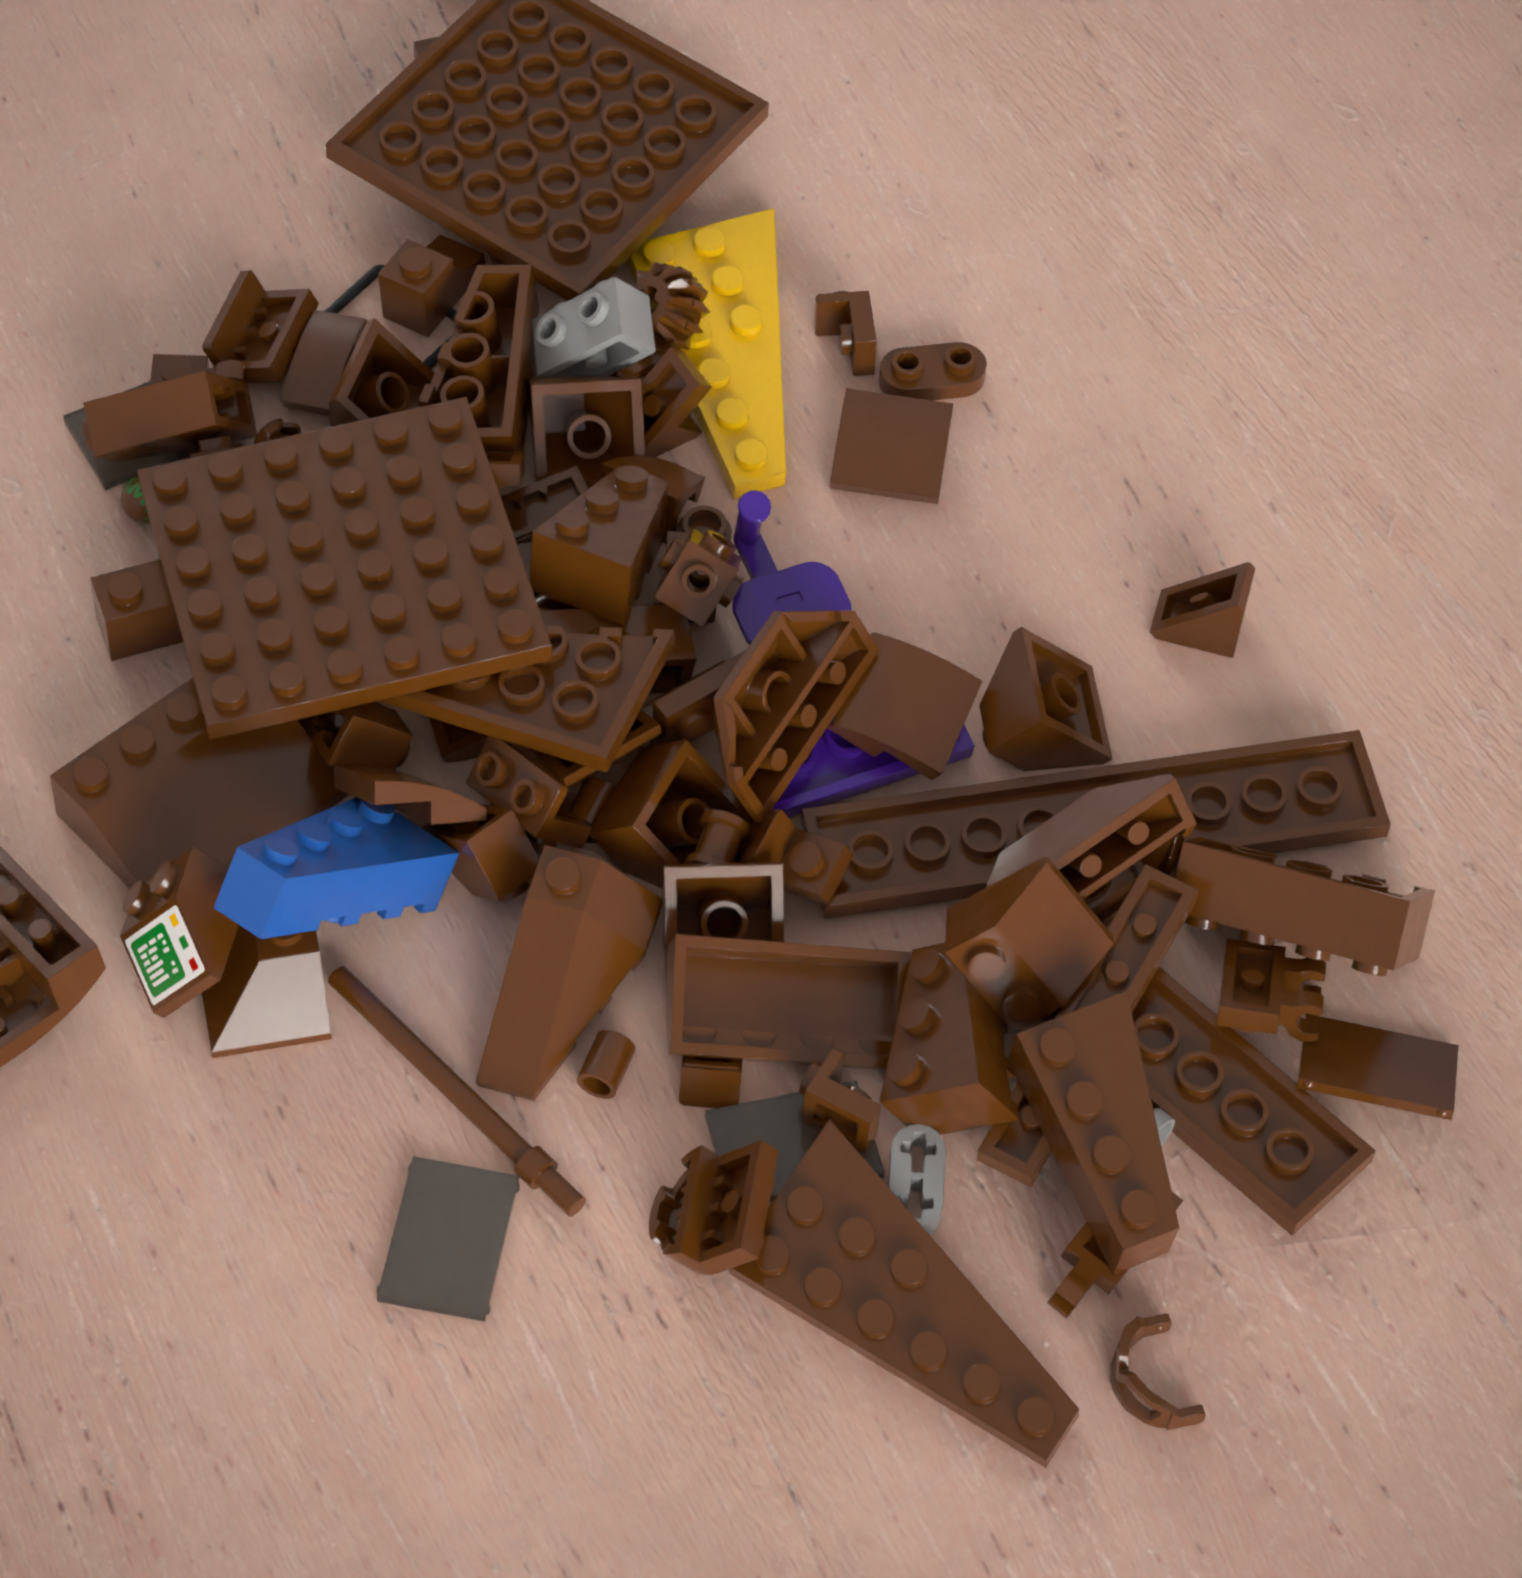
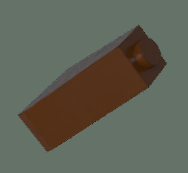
[82,370,257,462]

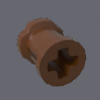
[684,809,752,864]

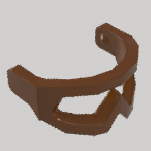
[1110,1313,1206,1430]

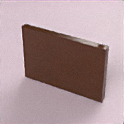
[1297,1014,1459,1120]

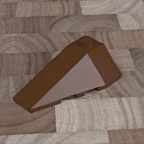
[476,845,663,1101]

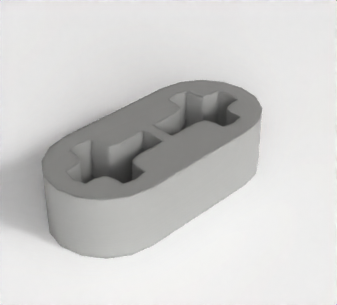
[888,1124,946,1235]

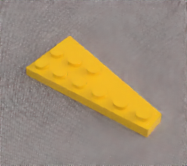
[626,208,786,499]

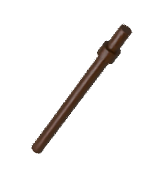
[328,966,586,1217]

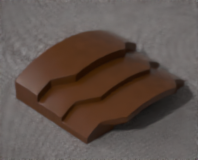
[0,846,106,1067]

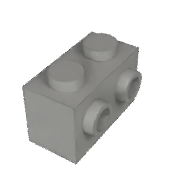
[532,277,656,377]

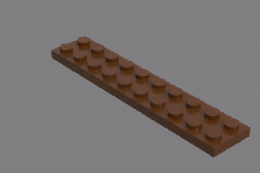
[801,730,1391,919]

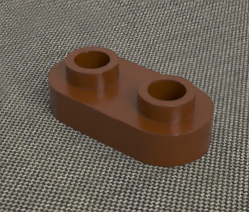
[879,342,987,401]

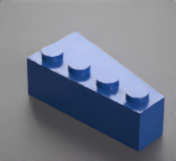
[213,797,460,939]

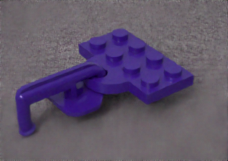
[732,490,975,818]

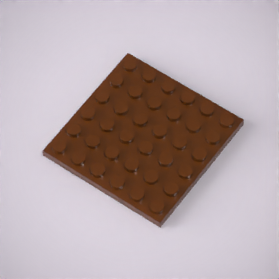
[326,0,769,301]
[137,397,553,740]

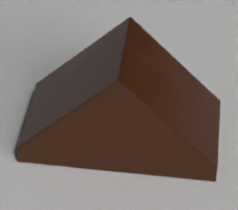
[1149,562,1256,658]

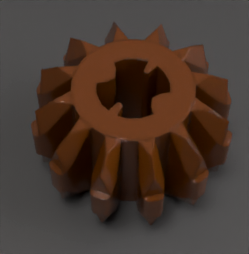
[632,262,710,354]

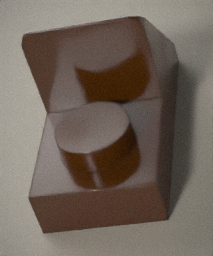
[642,347,712,457]
[734,809,854,905]

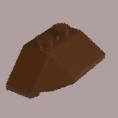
[713,610,879,823]
[986,774,1197,927]

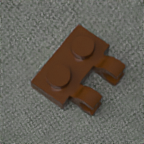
[1217,938,1326,1042]

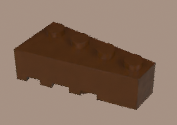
[418,265,540,451]

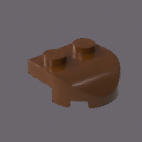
[649,1140,779,1275]

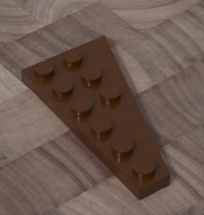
[379,625,675,772]
[729,1119,1079,1468]

